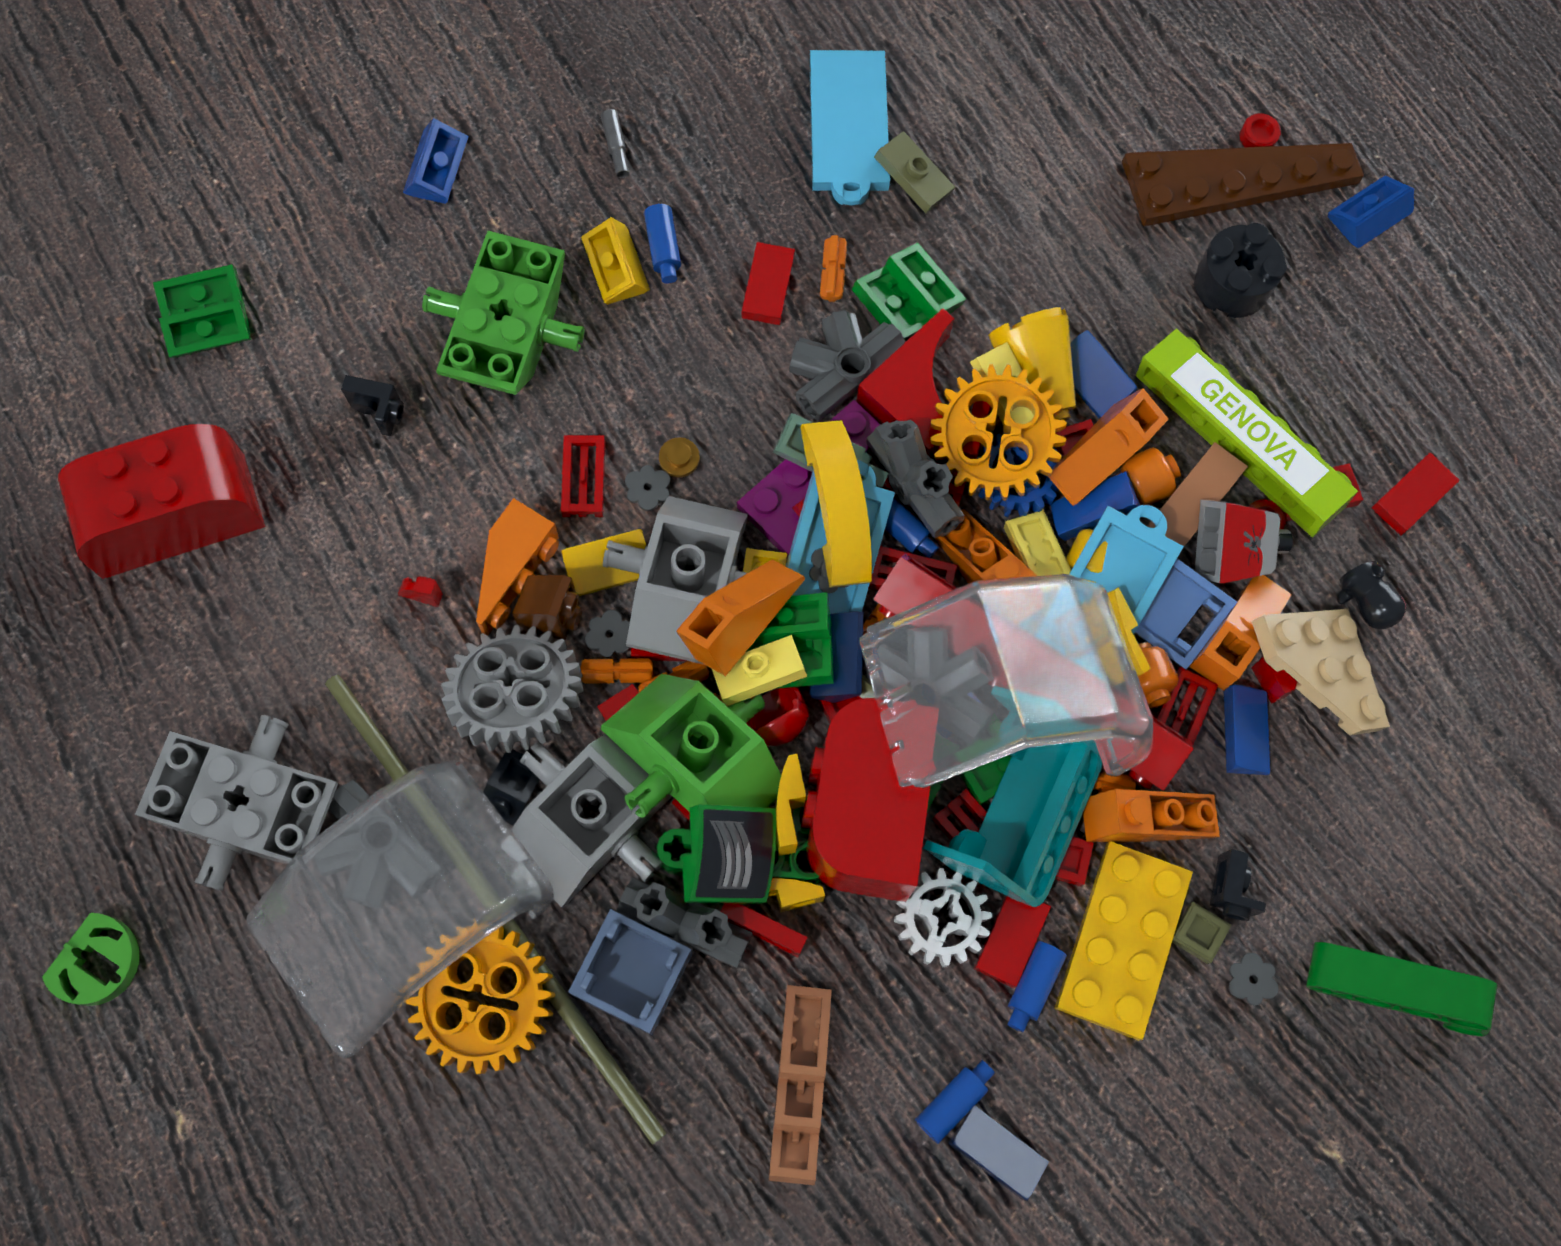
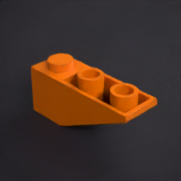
[1049,388,1168,506]
[476,498,559,636]
[935,509,1044,626]
[676,559,805,677]
[1189,575,1292,691]
[1083,789,1220,843]

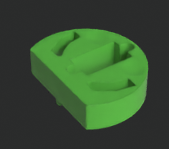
[42,913,140,1006]

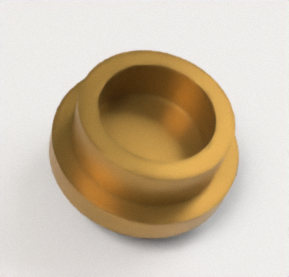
[659,437,700,477]

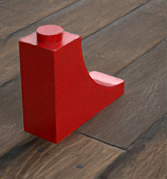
[856,308,955,459]

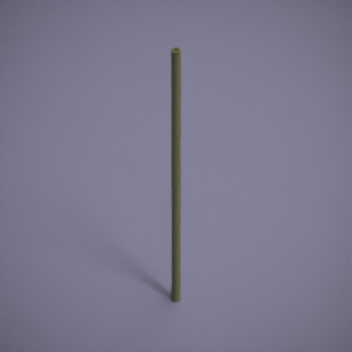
[325,675,667,1145]

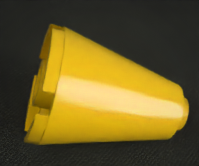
[988,307,1076,421]

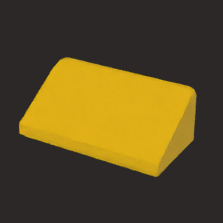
[581,217,650,305]
[561,529,646,596]

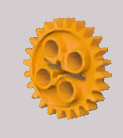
[930,364,1067,501]
[406,923,555,1074]

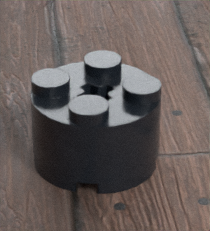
[1194,223,1287,318]

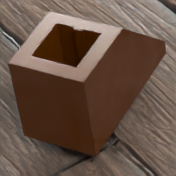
[513,575,583,641]

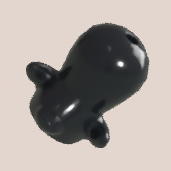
[1337,561,1406,629]

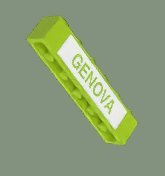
[1136,328,1358,538]

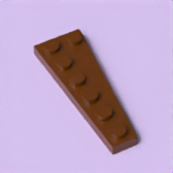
[1122,143,1364,227]

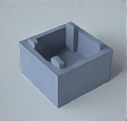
[568,909,692,1036]

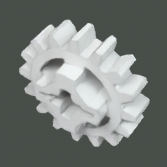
[894,868,992,967]

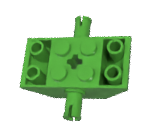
[422,231,585,395]
[600,674,781,818]

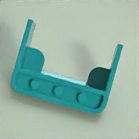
[923,686,1103,907]

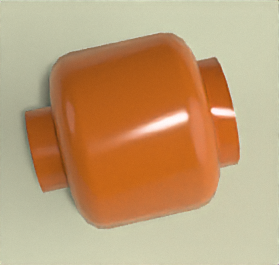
[1116,447,1181,505]
[1120,642,1178,708]

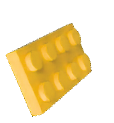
[1054,841,1193,1041]

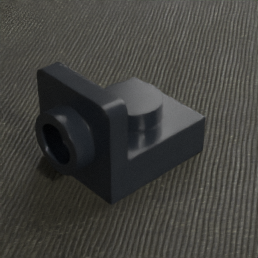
[341,375,404,436]
[478,749,540,826]
[1209,849,1266,921]

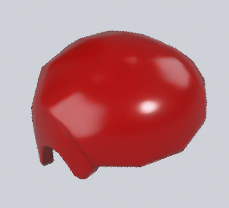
[746,687,809,747]

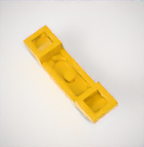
[800,420,872,588]

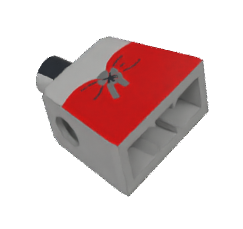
[1195,499,1293,583]

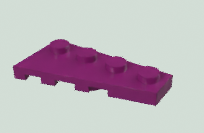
[737,400,880,559]

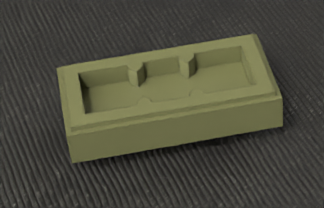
[874,131,955,213]

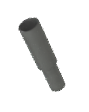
[601,109,630,178]

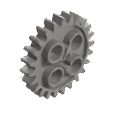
[441,625,584,753]

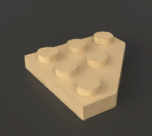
[1252,609,1390,735]

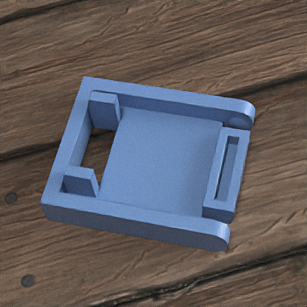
[1135,559,1237,670]

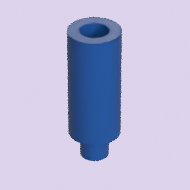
[644,204,681,283]
[885,498,940,558]
[1007,941,1067,1033]
[914,1060,995,1144]

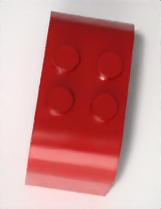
[58,424,265,579]
[801,698,940,902]

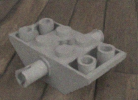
[603,496,748,665]
[135,715,338,891]
[500,734,672,908]

